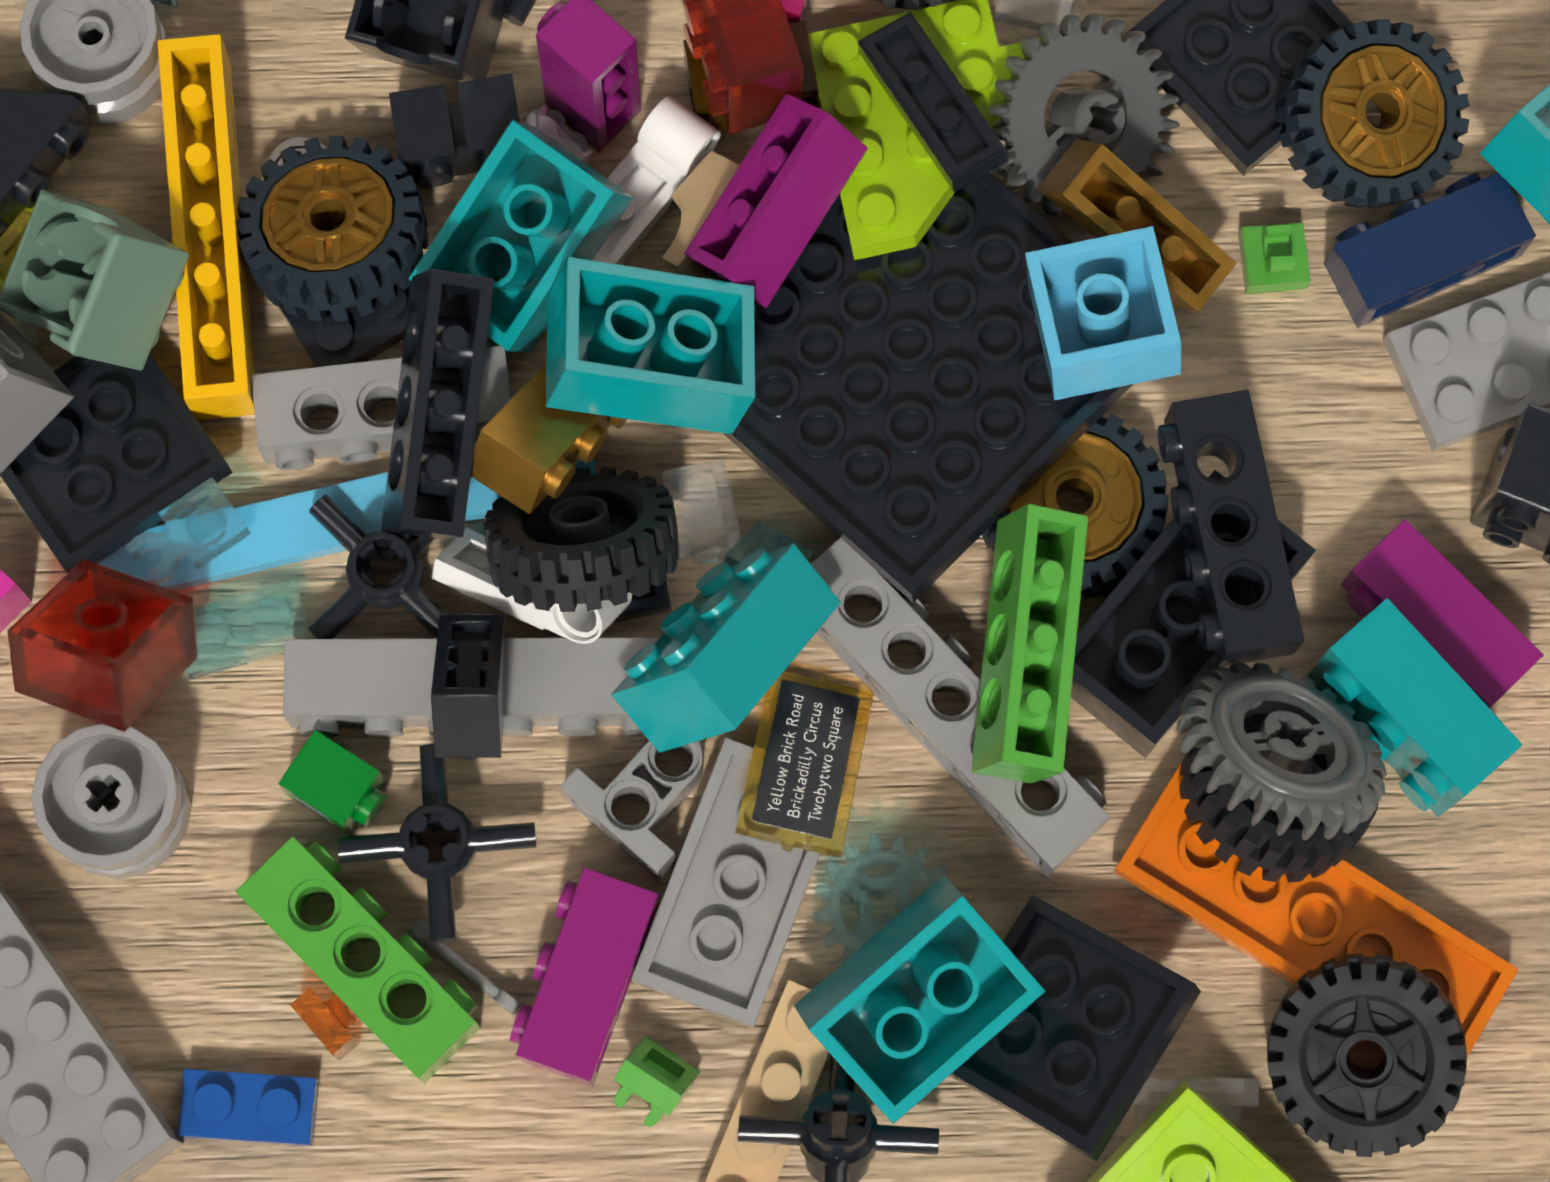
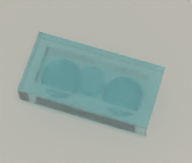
[171,579,313,680]

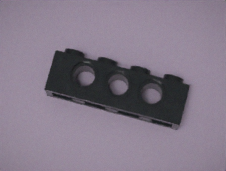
[381,268,494,540]
[1157,389,1305,668]

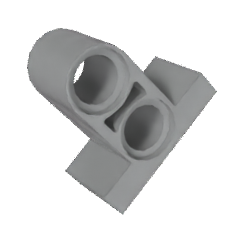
[560,741,703,881]

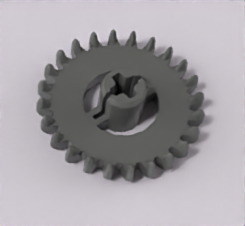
[989,13,1180,220]
[1177,663,1387,841]

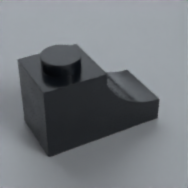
[431,614,506,759]

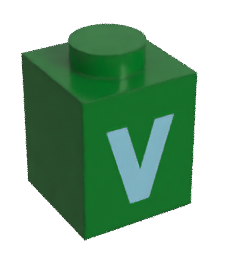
[278,730,387,835]

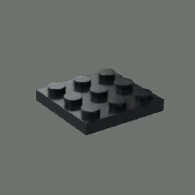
[1125,0,1353,176]
[0,354,233,580]
[949,895,1201,1162]

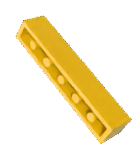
[157,34,256,421]

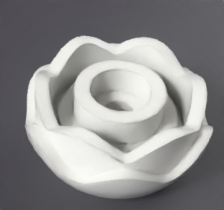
[525,104,593,164]

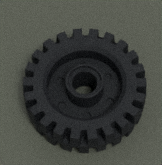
[484,467,679,612]
[1179,714,1379,883]
[1267,953,1467,1157]

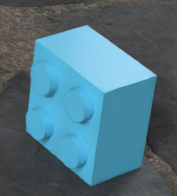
[1025,226,1181,401]

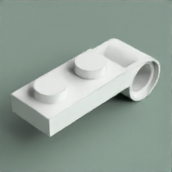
[593,95,721,265]
[432,528,632,644]

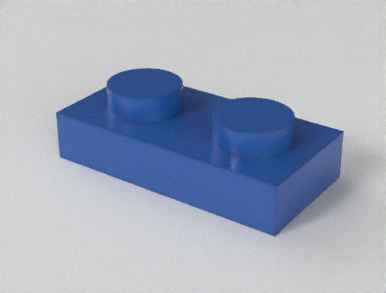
[177,1069,319,1146]

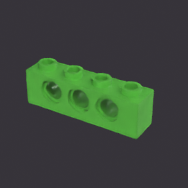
[971,504,1088,783]
[235,836,480,1084]

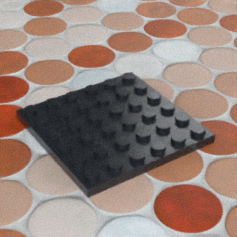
[723,173,1179,603]

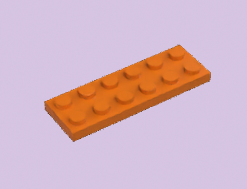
[1113,760,1519,1057]

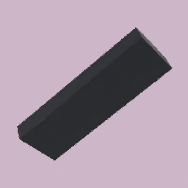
[857,12,1008,192]

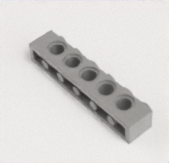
[811,537,1110,878]

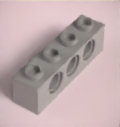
[251,346,512,470]

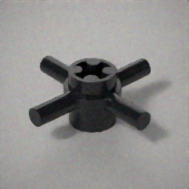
[308,494,447,639]
[338,744,537,942]
[738,1055,939,1182]

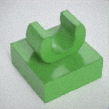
[1238,222,1311,294]
[614,1036,701,1127]

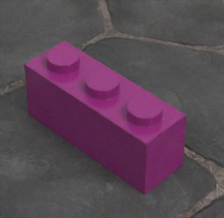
[536,0,641,153]
[684,93,868,308]
[1340,519,1544,708]
[509,868,659,1087]

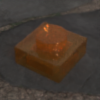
[290,987,360,1061]

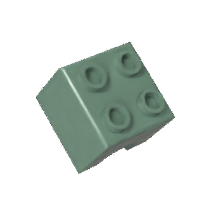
[0,189,190,371]

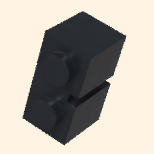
[389,74,520,187]

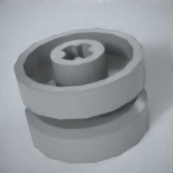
[19,0,169,125]
[31,723,192,880]

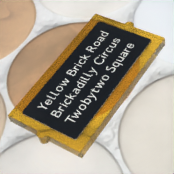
[735,671,874,858]

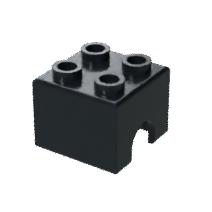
[344,0,508,81]
[1470,403,1550,565]

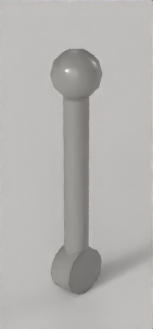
[409,921,521,1015]

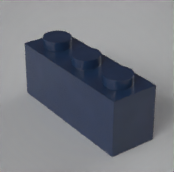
[1324,173,1536,329]

